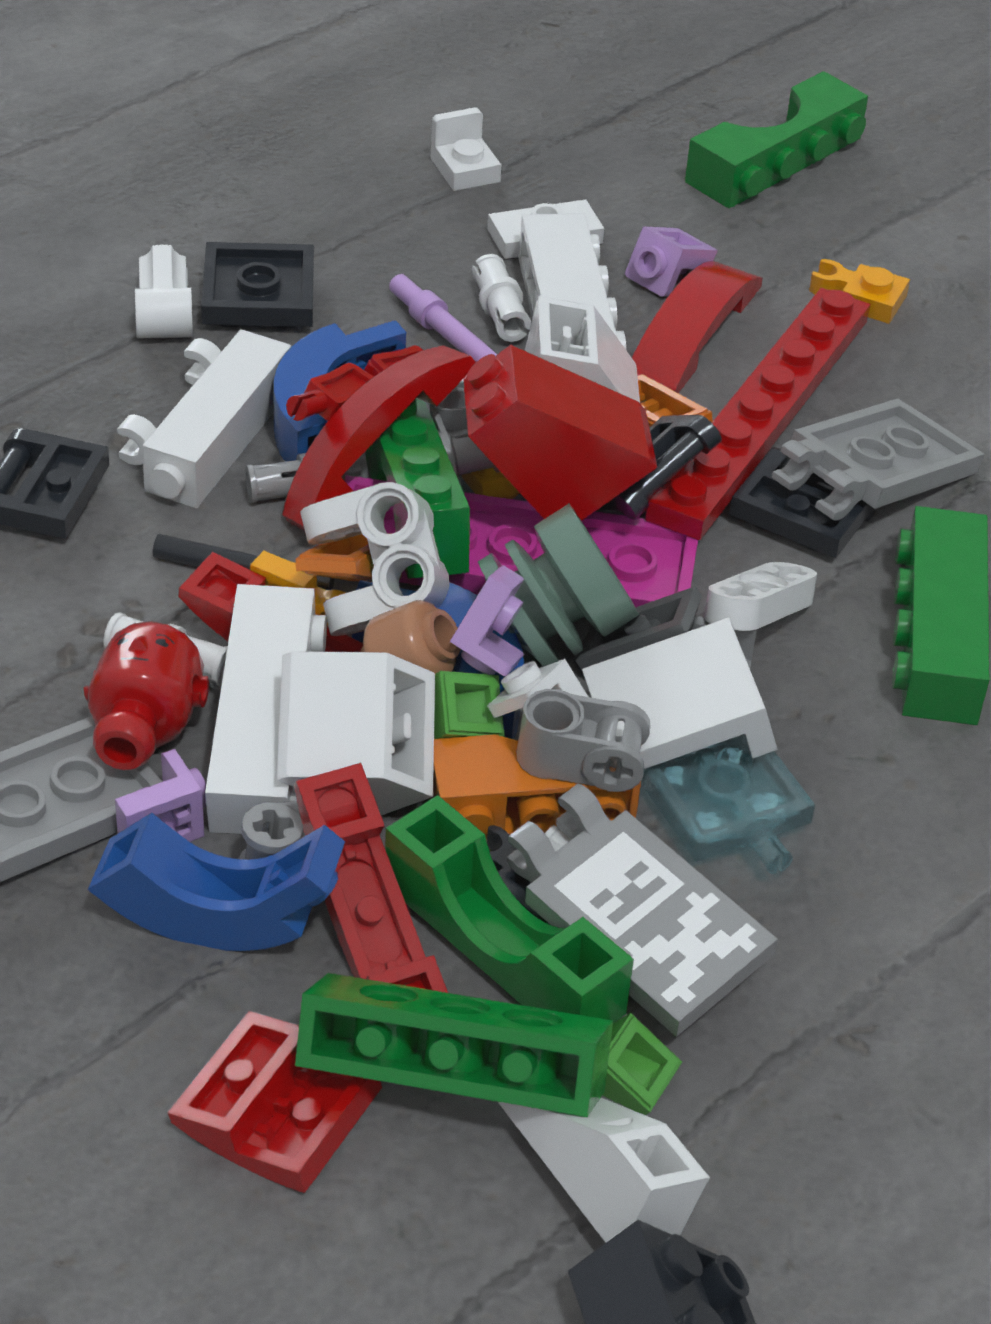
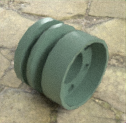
[478,504,640,667]

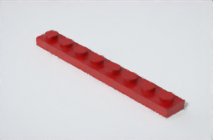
[645,288,871,540]

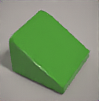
[434,671,505,739]
[602,1013,682,1115]

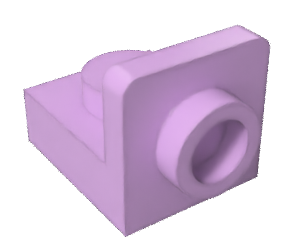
[625,227,718,296]
[450,565,525,676]
[115,749,206,842]

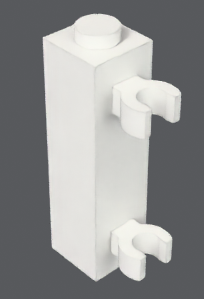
[117,329,292,508]

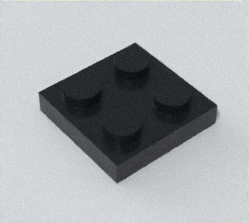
[201,242,314,328]

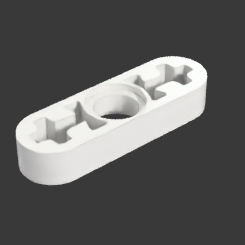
[704,562,817,631]

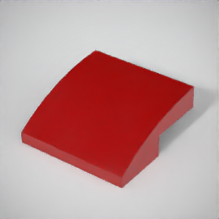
[168,1011,382,1193]

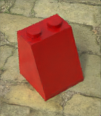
[463,345,658,521]

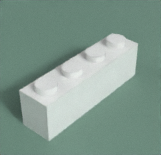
[519,213,626,349]
[205,584,327,834]

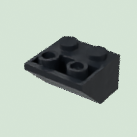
[568,1220,756,1324]

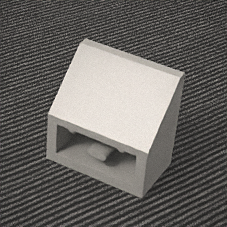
[525,296,640,403]
[277,651,435,815]

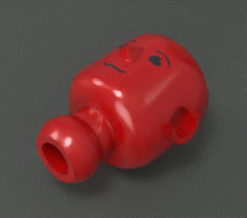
[83,621,209,770]

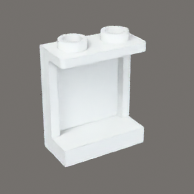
[582,617,778,795]

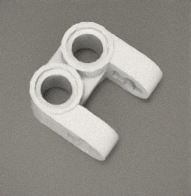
[300,482,449,636]

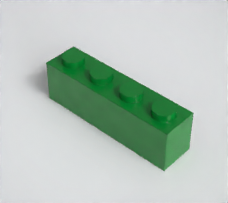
[892,506,990,725]

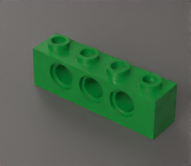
[295,973,613,1117]

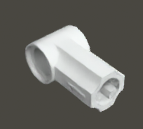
[135,245,193,338]

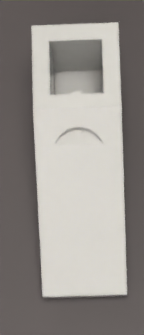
[498,1098,710,1243]

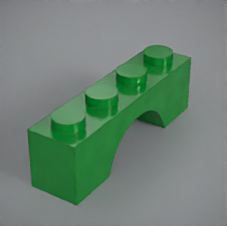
[685,71,868,209]
[366,398,470,579]
[385,795,634,1023]

